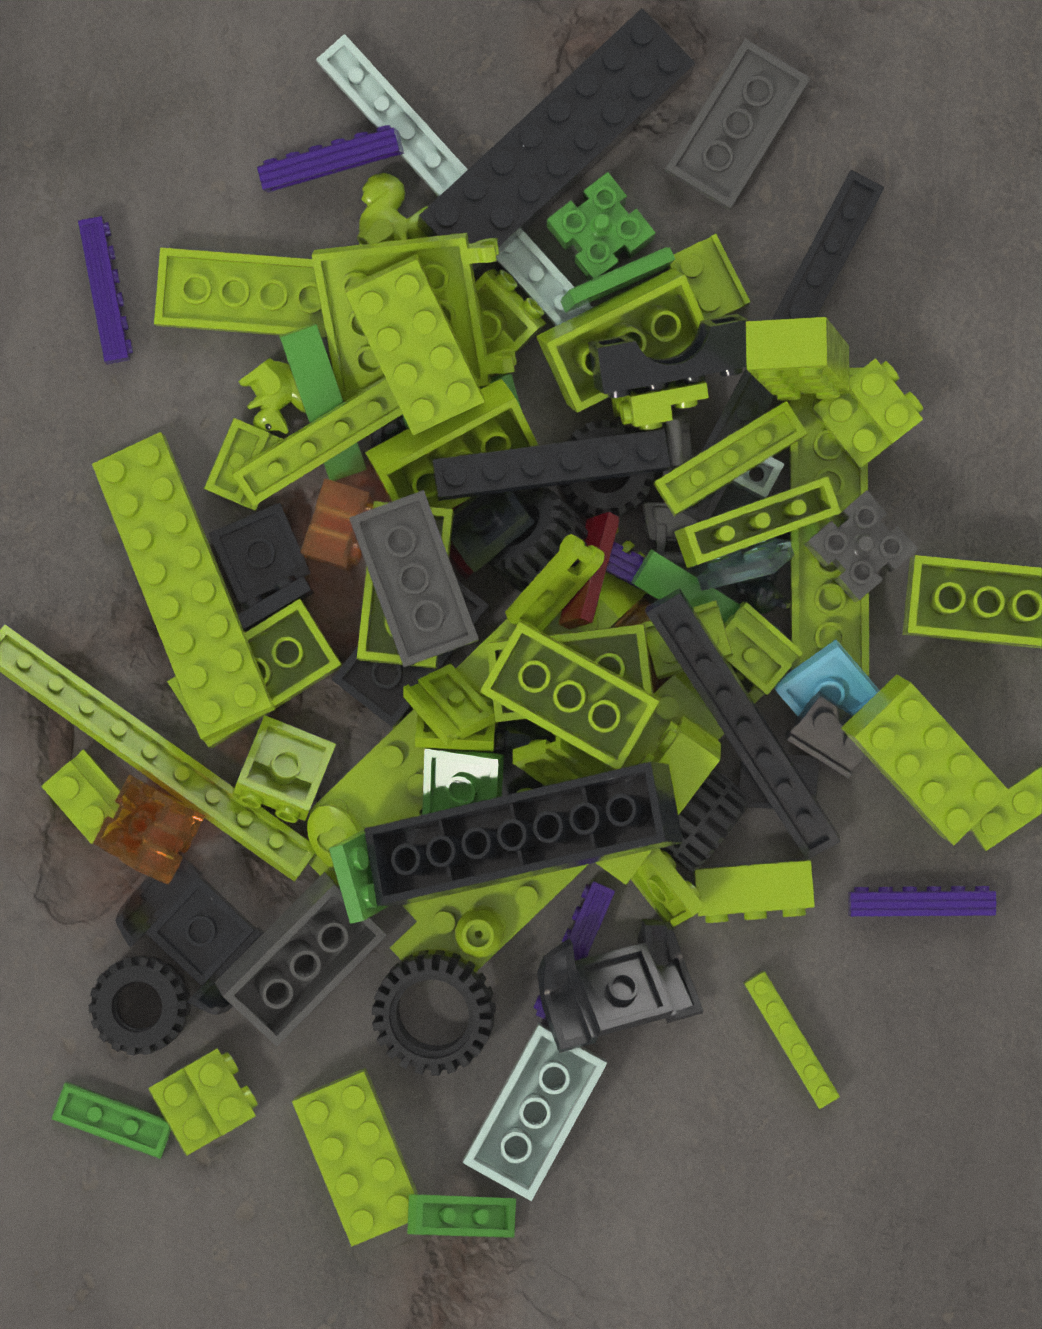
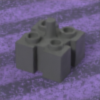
[804,490,918,603]

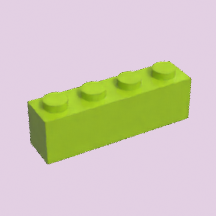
[674,476,841,568]

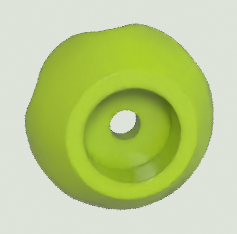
[455,909,504,958]

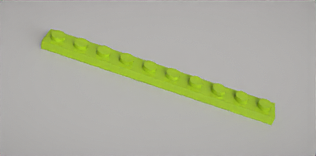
[0,625,315,882]

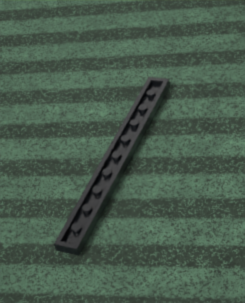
[681,170,885,522]

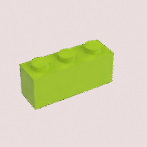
[693,860,815,923]

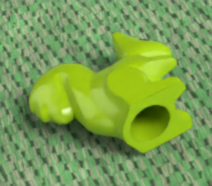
[357,173,428,245]
[238,358,306,434]

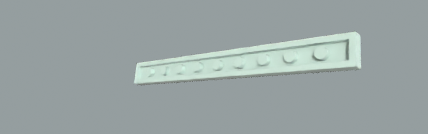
[316,34,593,326]

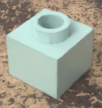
[730,457,784,500]

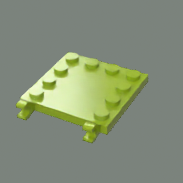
[312,233,517,401]

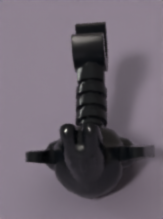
[735,532,792,614]

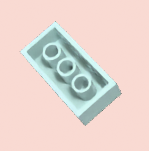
[463,1022,607,1201]

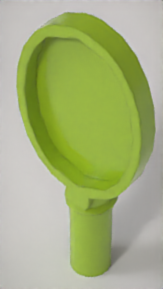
[307,804,359,868]

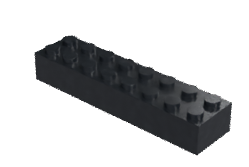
[417,8,696,277]
[364,762,683,906]

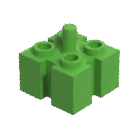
[547,172,655,281]

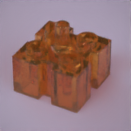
[300,478,374,572]
[93,774,205,885]

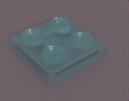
[697,538,794,591]

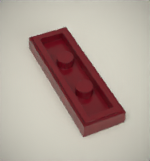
[559,512,620,630]

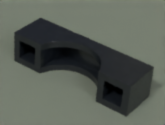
[588,314,748,398]

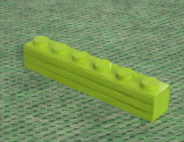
[743,970,840,1109]

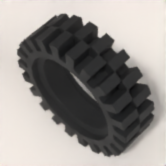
[372,950,496,1076]

